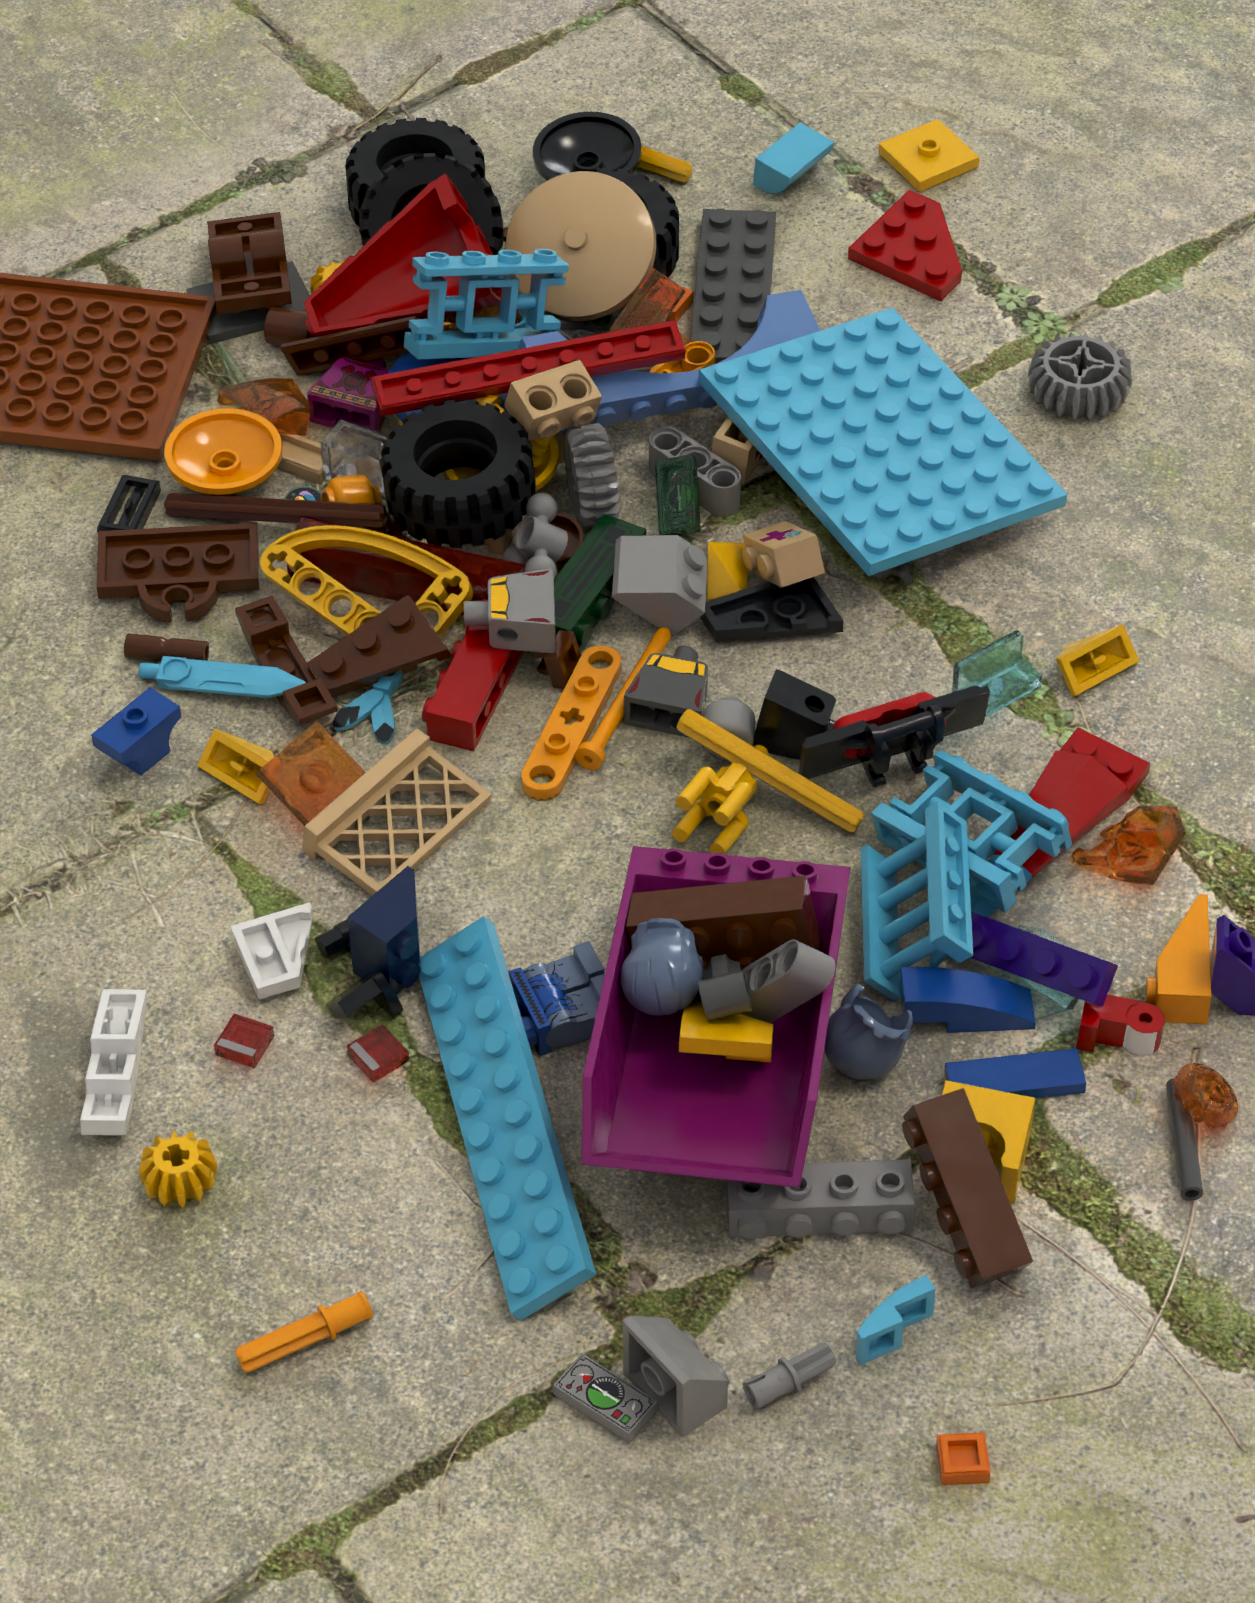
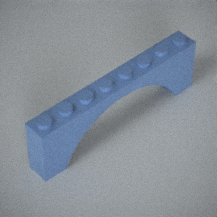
[518,290,820,434]

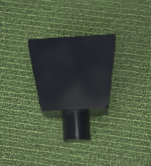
[752,669,836,760]

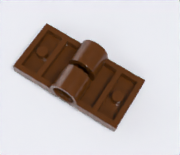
[207,212,292,314]

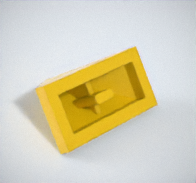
[707,542,748,601]
[1056,624,1139,696]
[197,729,281,804]

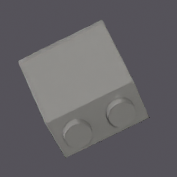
[612,535,708,637]
[622,1315,729,1438]

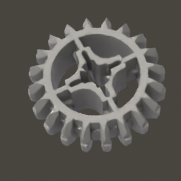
[1028,332,1133,421]
[563,423,620,529]

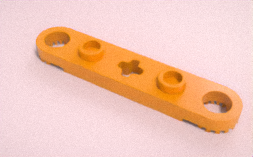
[521,645,621,801]

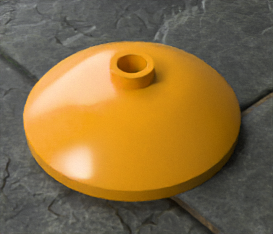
[164,408,282,495]

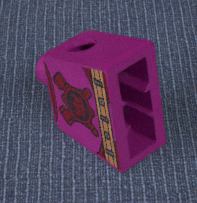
[307,358,389,439]

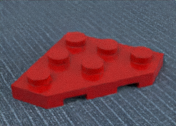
[848,189,962,301]

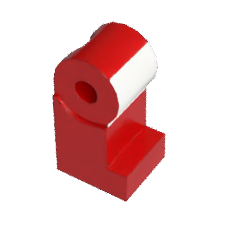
[1076,995,1165,1056]

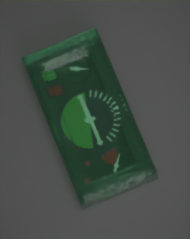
[655,454,701,536]

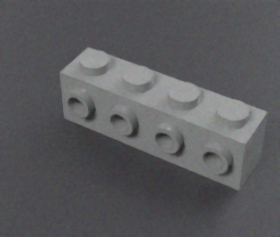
[726,1159,915,1239]

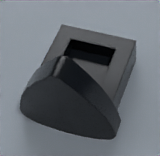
[326,971,403,1019]

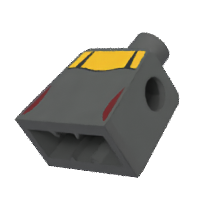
[624,646,708,738]

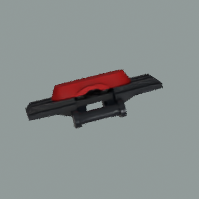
[798,685,990,788]

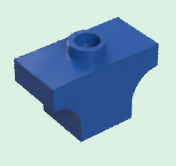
[91,687,182,776]

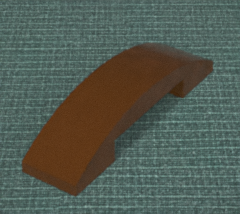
[235,595,338,725]

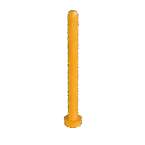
[575,627,671,770]

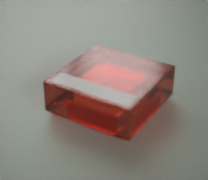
[214,1013,275,1068]
[346,1024,409,1083]

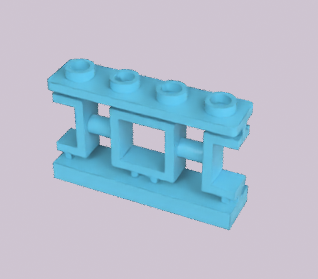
[404,249,569,359]
[871,750,1072,913]

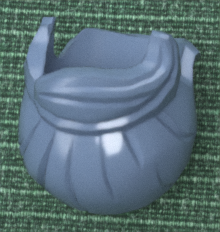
[620,918,703,1016]
[824,984,913,1080]

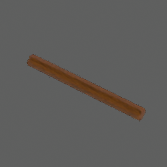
[164,493,388,528]

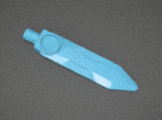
[139,656,306,698]

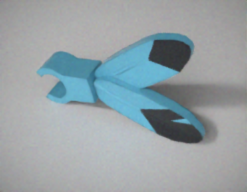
[332,670,403,744]

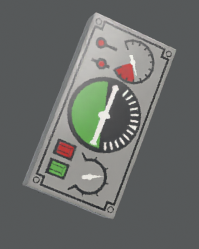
[553,1353,658,1443]

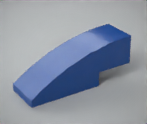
[899,967,1036,1033]

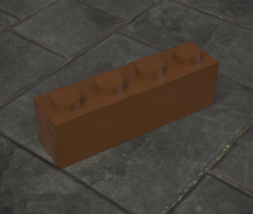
[902,1088,1033,1289]

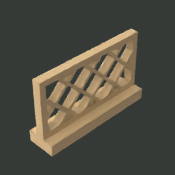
[302,728,492,896]

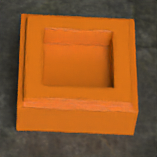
[936,1432,990,1485]

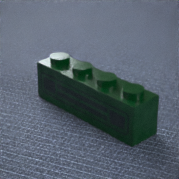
[554,514,646,648]

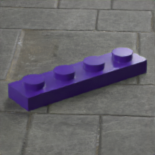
[970,912,1118,1007]

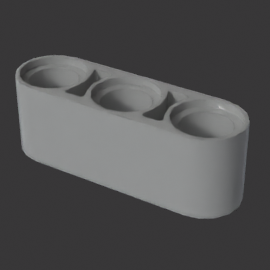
[649,427,741,517]
[740,939,835,1023]

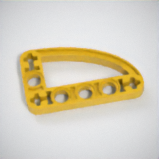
[260,525,473,667]

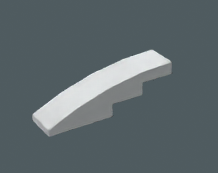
[80,989,147,1136]

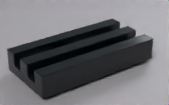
[97,475,161,532]

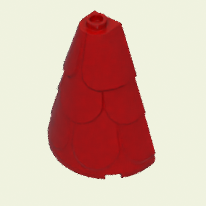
[303,174,502,337]

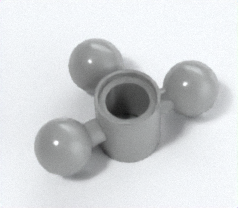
[502,493,568,579]

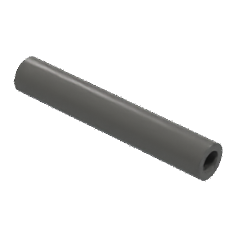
[1166,1078,1203,1201]

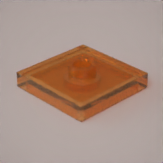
[256,721,366,826]

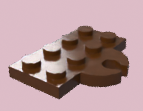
[97,522,259,623]

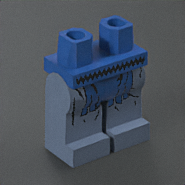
[509,941,605,1056]

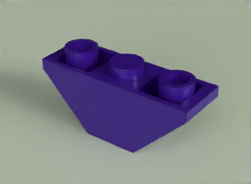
[1210,915,1255,1016]

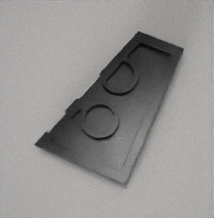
[700,577,843,642]

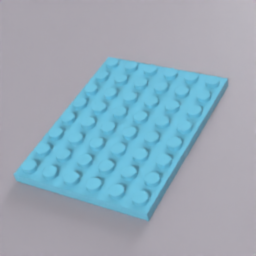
[698,307,1068,576]

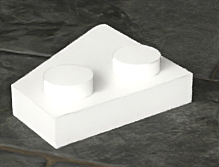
[230,902,313,1000]

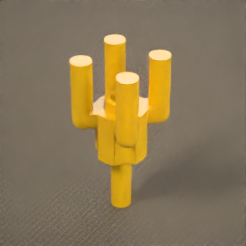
[672,745,769,854]

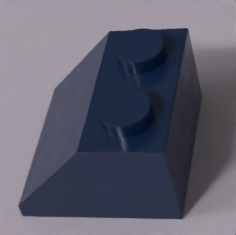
[348,866,421,995]

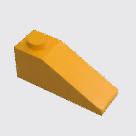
[1145,894,1211,1024]

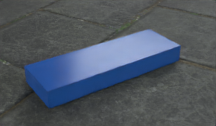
[944,1048,1086,1098]

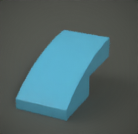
[856,1275,936,1365]

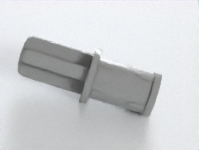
[743,1343,836,1409]

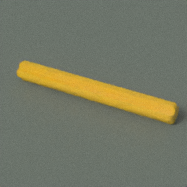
[676,709,864,833]

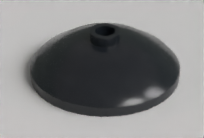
[533,112,642,181]

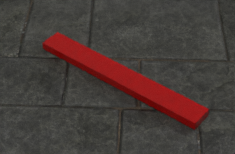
[371,320,686,417]

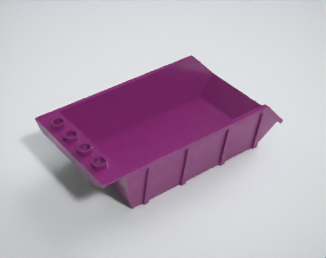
[582,846,851,1188]

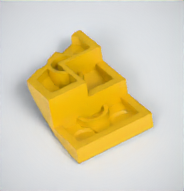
[679,999,774,1062]

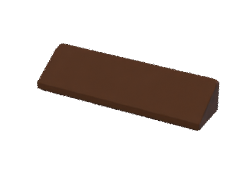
[280,316,420,376]

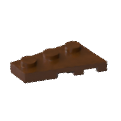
[307,595,453,698]

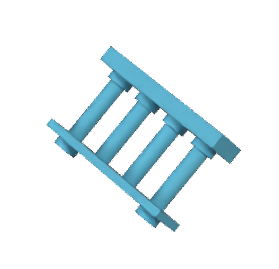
[861,801,973,1001]

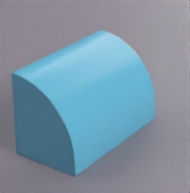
[753,122,834,194]

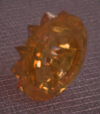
[1172,1063,1238,1130]

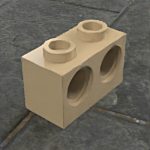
[504,360,602,441]

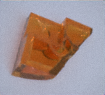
[217,378,311,436]
[1071,806,1186,885]

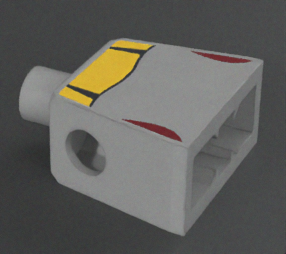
[464,569,556,653]

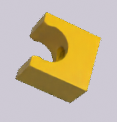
[942,1080,1035,1204]

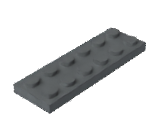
[690,209,776,364]

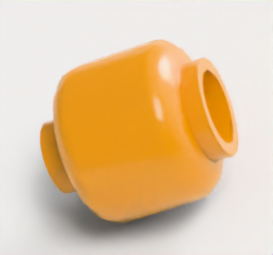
[321,474,382,504]

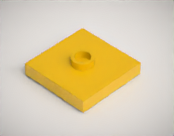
[878,119,979,192]

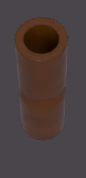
[124,633,209,661]

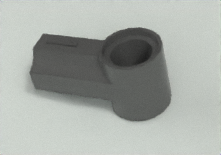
[698,954,752,1021]

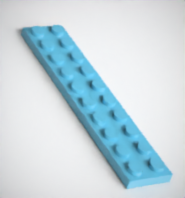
[418,916,596,1321]

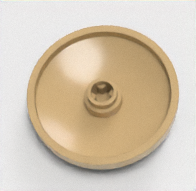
[505,171,656,321]

